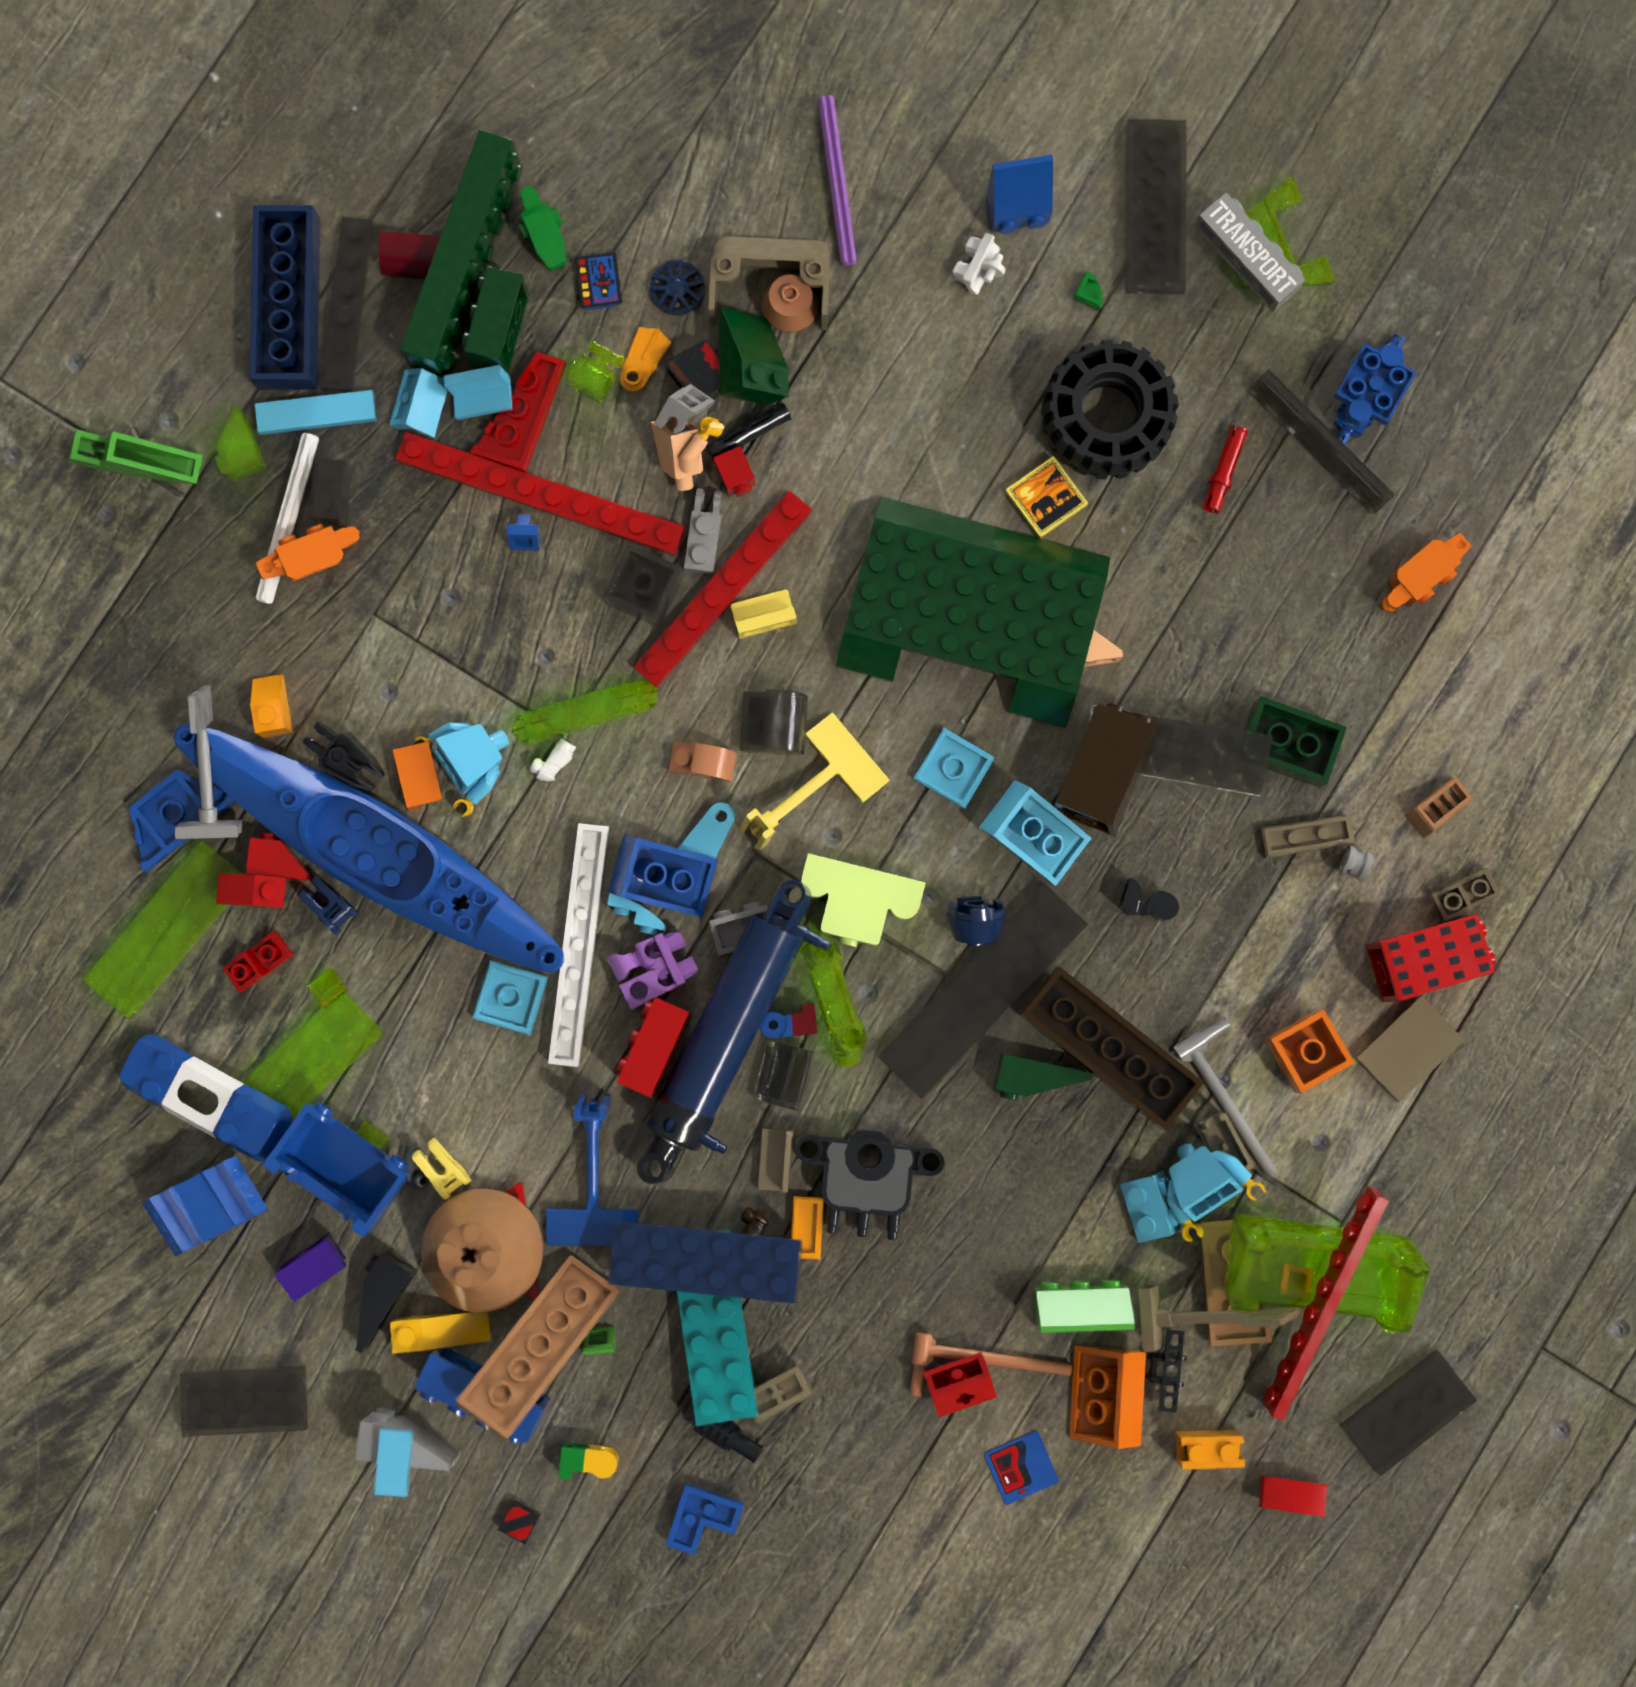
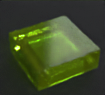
[308,967,348,1010]

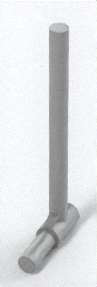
[1173,1017,1277,1176]

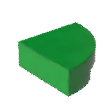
[1073,270,1103,311]

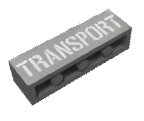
[1195,193,1305,312]

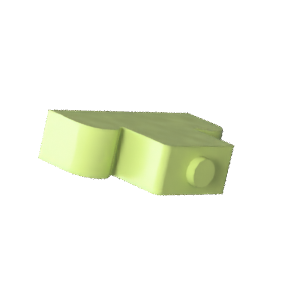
[801,853,926,947]

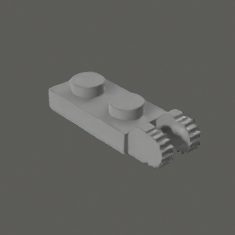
[684,488,722,574]

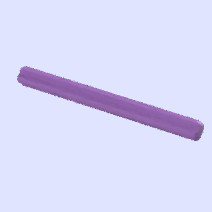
[818,95,856,266]

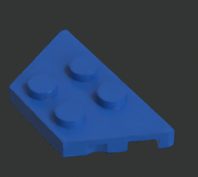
[129,770,236,873]

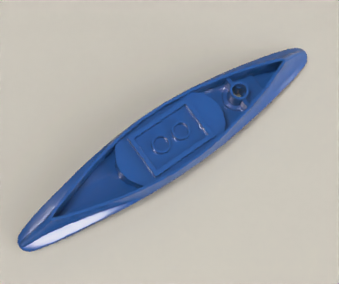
[174,723,564,973]

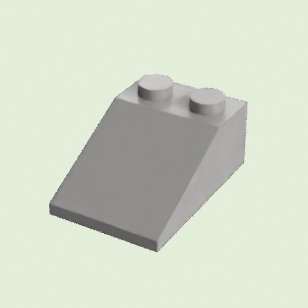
[355,1408,460,1471]

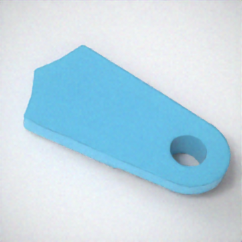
[678,802,735,859]

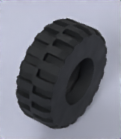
[1041,339,1179,479]

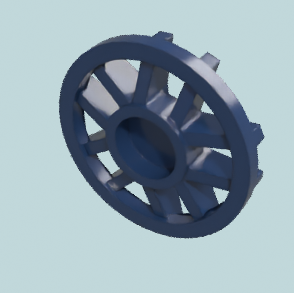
[650,260,705,316]

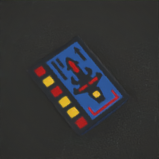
[575,252,622,310]

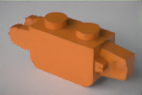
[255,524,360,581]
[1380,533,1472,613]

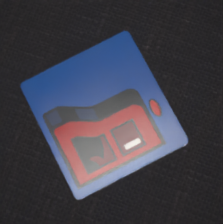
[984,1431,1059,1505]

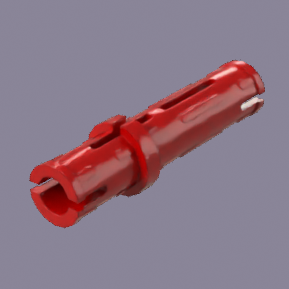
[1201,425,1248,514]

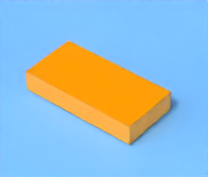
[791,1196,824,1260]

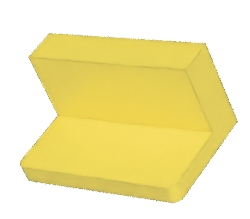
[731,589,797,639]

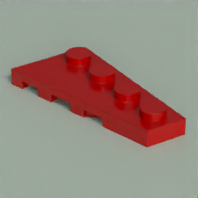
[469,352,567,472]

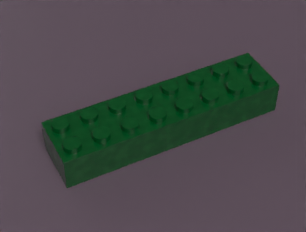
[400,129,523,379]

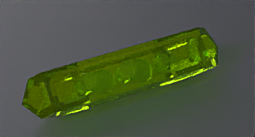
[511,680,659,745]

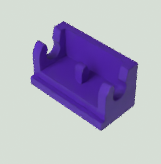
[274,1232,346,1302]

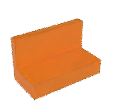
[393,741,443,812]

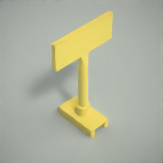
[739,712,890,852]

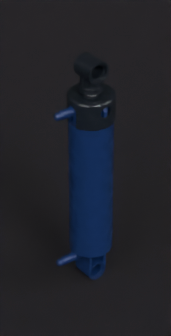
[637,880,831,1184]

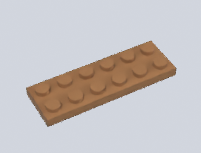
[456,1255,620,1442]

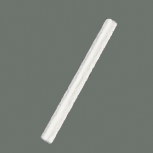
[256,433,319,604]

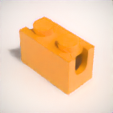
[1175,1429,1245,1470]

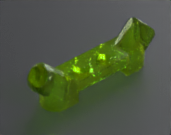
[799,929,867,1067]

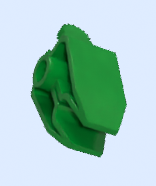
[518,185,567,272]

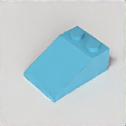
[979,780,1091,886]

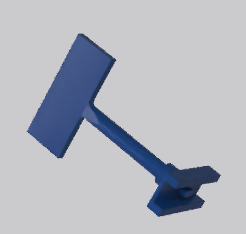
[546,1095,638,1246]

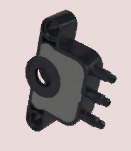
[795,1129,945,1240]

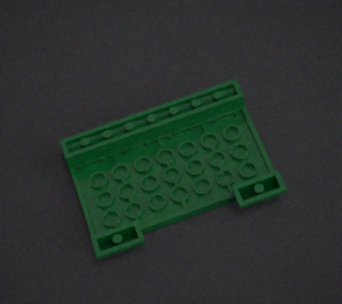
[836,497,1110,728]

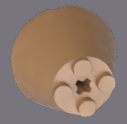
[421,1188,544,1313]

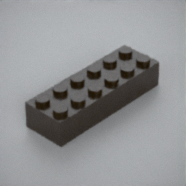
[1019,967,1205,1131]

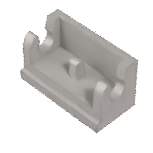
[654,384,715,434]

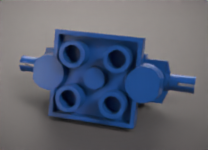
[1332,334,1417,450]

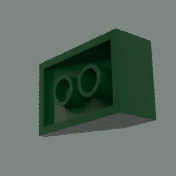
[718,307,789,406]

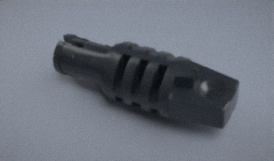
[683,1405,764,1464]

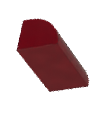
[379,231,440,279]

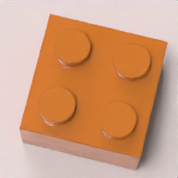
[1264,1009,1355,1093]

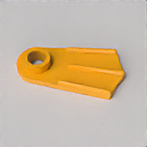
[620,327,672,392]

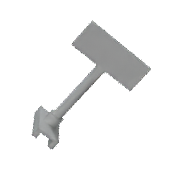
[174,685,242,839]

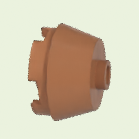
[761,274,820,332]

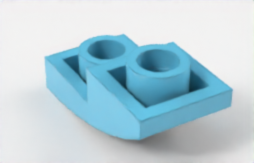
[607,893,667,936]

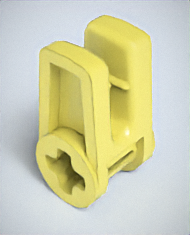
[412,1137,471,1200]

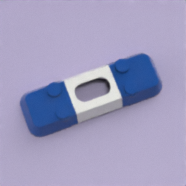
[119,1034,293,1162]

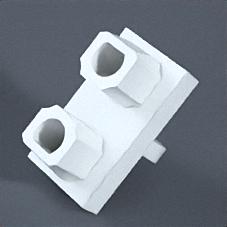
[953,233,1006,295]

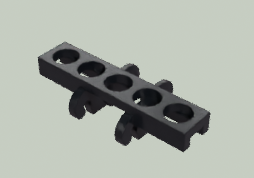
[1145,1329,1187,1413]

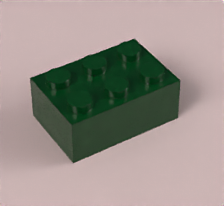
[462,266,530,374]
[1235,696,1347,788]

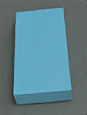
[374,1428,413,1497]

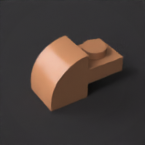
[668,742,737,782]

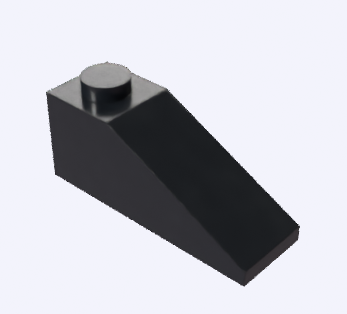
[356,1251,417,1353]

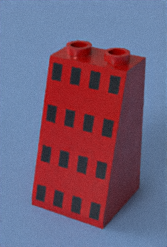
[1365,914,1496,1003]

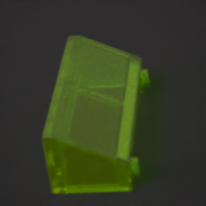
[1225,1213,1430,1333]

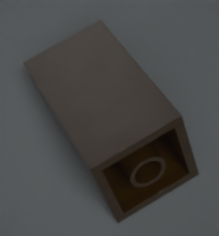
[1055,703,1156,837]

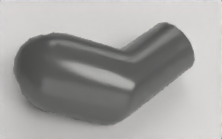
[403,1146,430,1190]

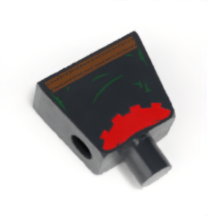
[664,340,720,400]

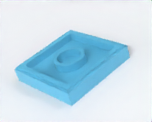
[913,727,995,810]
[472,960,549,1035]

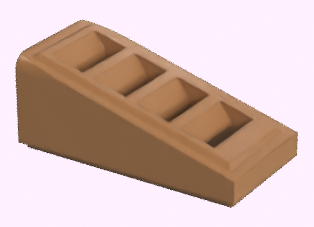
[1405,776,1474,838]

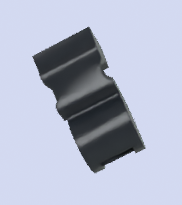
[1118,878,1179,921]

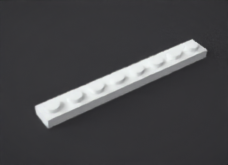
[548,823,609,1067]

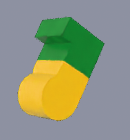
[558,1442,619,1480]

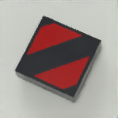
[498,1500,541,1544]

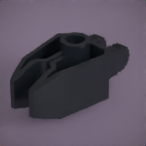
[303,721,385,791]

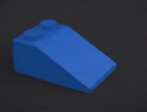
[986,154,1053,234]
[608,834,718,918]

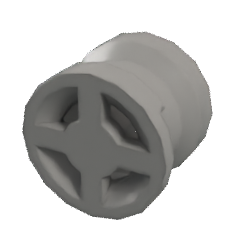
[1339,845,1374,882]

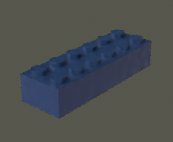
[249,205,320,390]
[608,1221,803,1304]

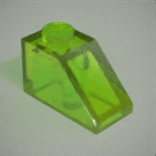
[215,407,267,481]

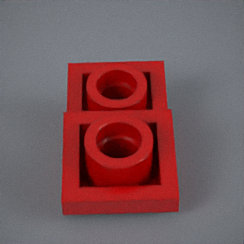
[222,931,294,993]
[1259,1475,1327,1517]

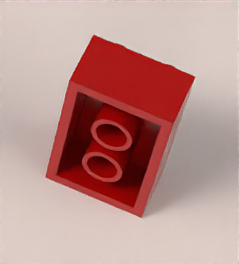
[615,997,692,1098]

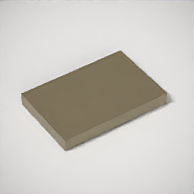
[1354,995,1464,1102]

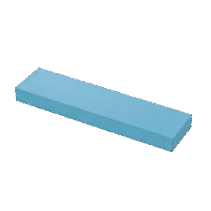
[255,390,377,435]

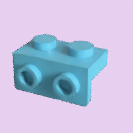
[1120,1170,1182,1243]

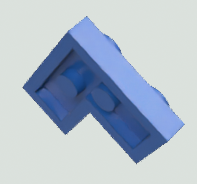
[665,1483,744,1555]

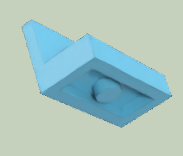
[444,365,513,420]
[390,368,447,438]

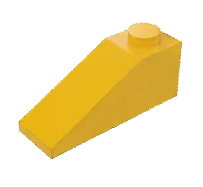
[390,1311,491,1354]

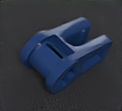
[296,875,358,935]

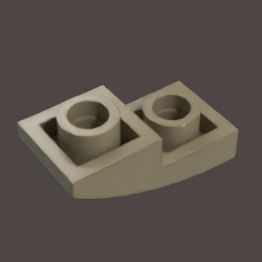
[1432,868,1501,922]

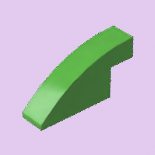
[67,429,203,485]

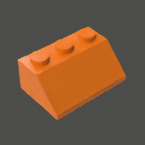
[1069,1344,1146,1449]

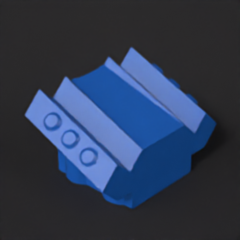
[142,1156,268,1257]

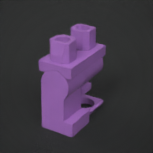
[607,931,699,1011]

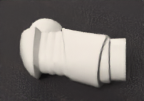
[529,738,576,782]

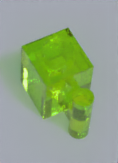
[567,340,625,404]

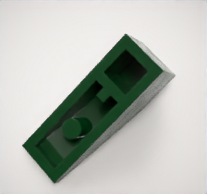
[994,1054,1093,1101]

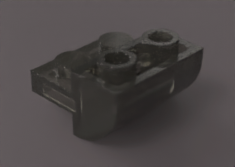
[740,689,808,755]

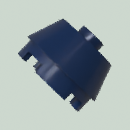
[945,896,1006,946]

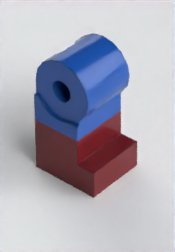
[760,1003,818,1038]

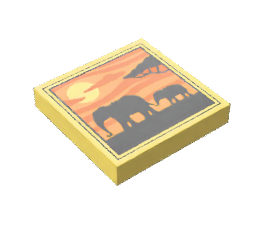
[1005,456,1088,539]

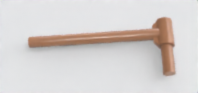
[909,1332,1072,1397]

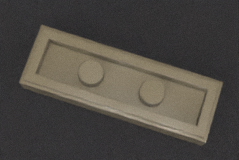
[1259,814,1355,858]

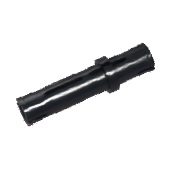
[706,402,791,461]

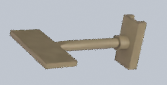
[1138,1285,1302,1352]

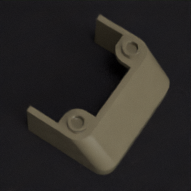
[708,236,831,330]

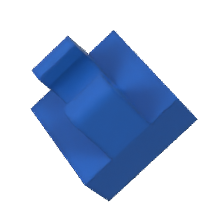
[507,514,541,551]

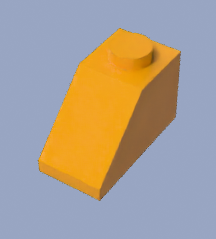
[250,674,293,738]

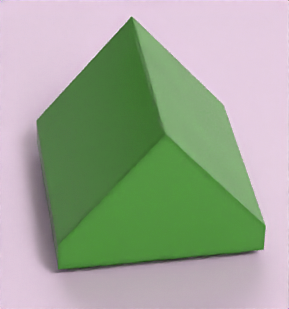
[582,1326,616,1356]

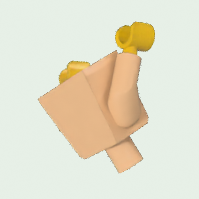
[651,417,724,491]

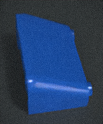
[262,1101,410,1237]

